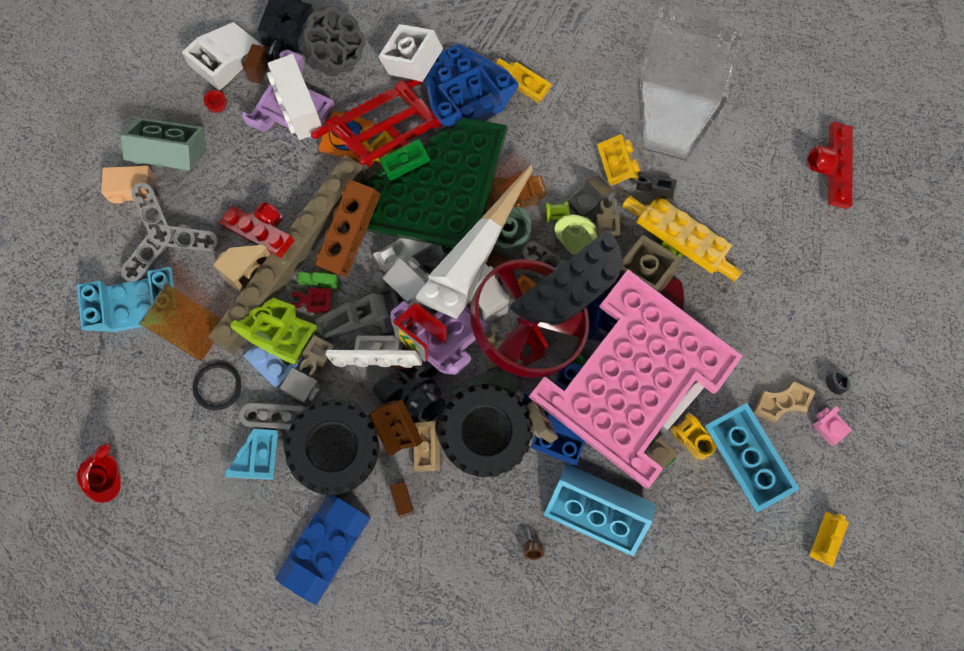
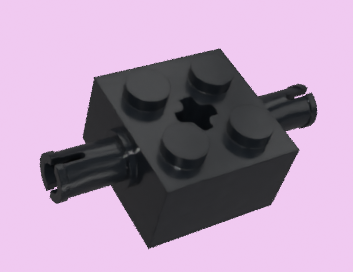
[257,0,314,62]

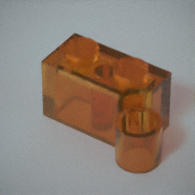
[490,172,548,208]

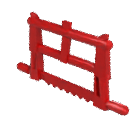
[311,79,442,167]

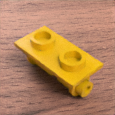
[809,511,849,567]

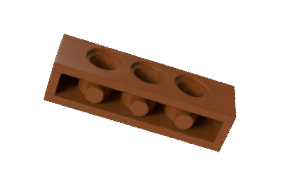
[315,180,381,278]

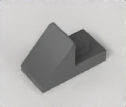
[568,176,614,217]

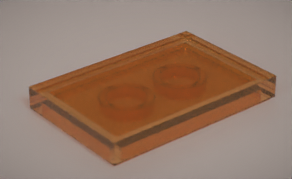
[139,284,221,362]

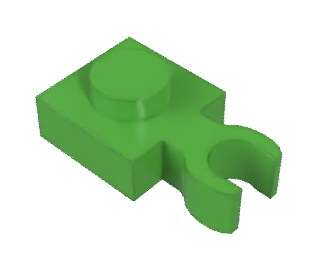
[297,270,339,291]

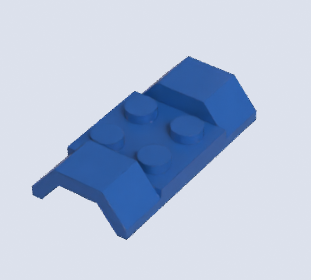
[275,495,371,605]

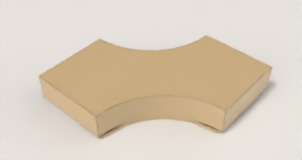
[753,381,816,423]

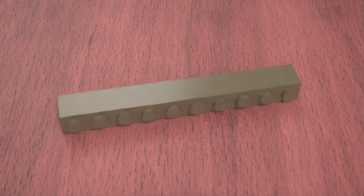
[208,155,366,356]

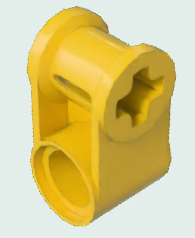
[670,413,716,460]

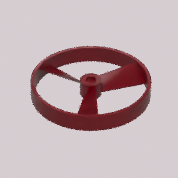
[470,259,589,378]

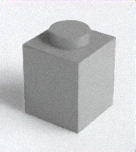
[280,368,320,406]

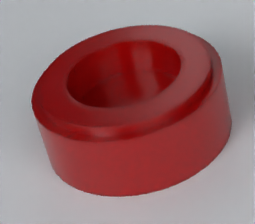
[204,90,227,113]

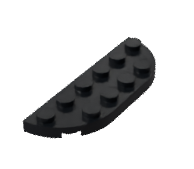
[509,230,622,325]

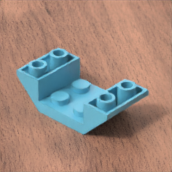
[77,267,178,332]

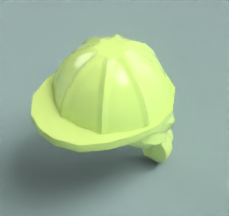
[554,215,598,256]

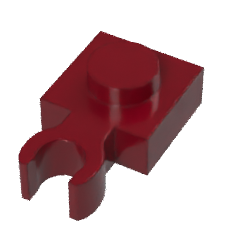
[291,288,332,313]

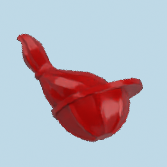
[76,443,121,503]

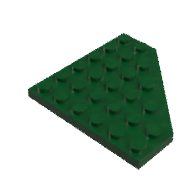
[345,118,508,248]

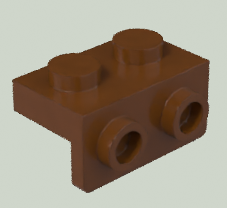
[369,399,423,456]

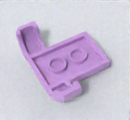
[242,50,334,139]
[391,301,488,375]

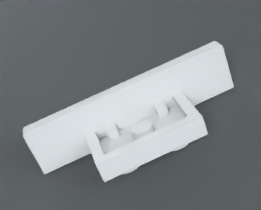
[326,336,422,368]

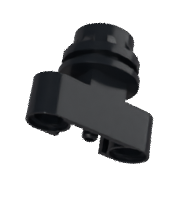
[372,358,445,422]

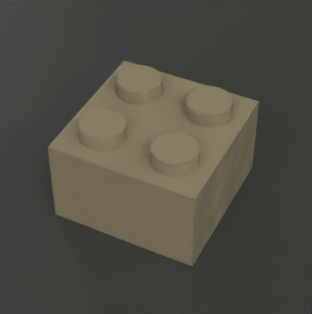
[616,235,682,293]

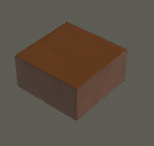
[243,44,270,84]
[390,481,415,519]

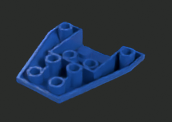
[425,44,519,127]

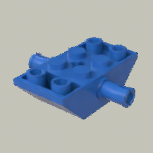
[522,359,585,466]

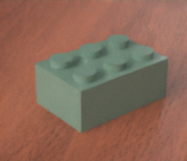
[121,117,206,171]

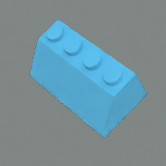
[704,403,800,513]
[544,464,656,556]

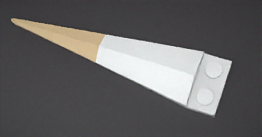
[416,165,533,319]

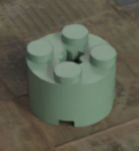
[492,206,531,257]

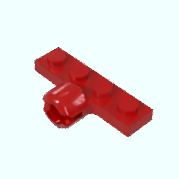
[807,122,853,209]

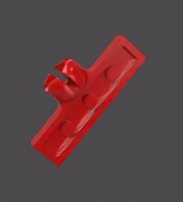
[218,202,295,258]

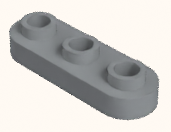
[239,403,305,430]

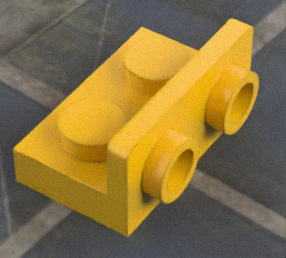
[597,134,640,186]

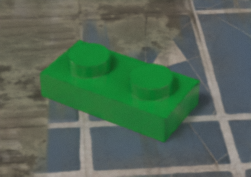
[379,139,430,181]

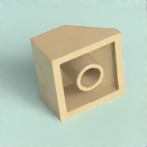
[213,245,270,293]

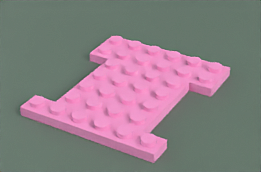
[529,270,742,489]

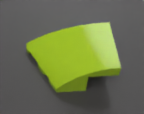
[231,298,317,365]

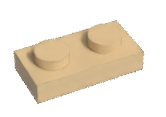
[414,421,440,472]

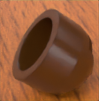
[524,538,544,560]

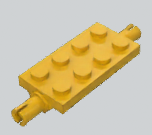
[622,195,743,283]

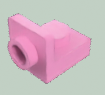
[812,406,852,446]

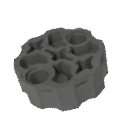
[298,7,366,76]

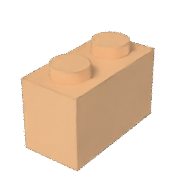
[101,166,155,203]

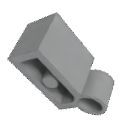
[383,256,430,311]

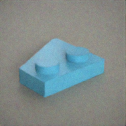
[225,429,278,480]

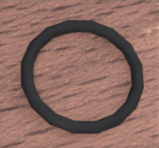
[192,363,241,411]

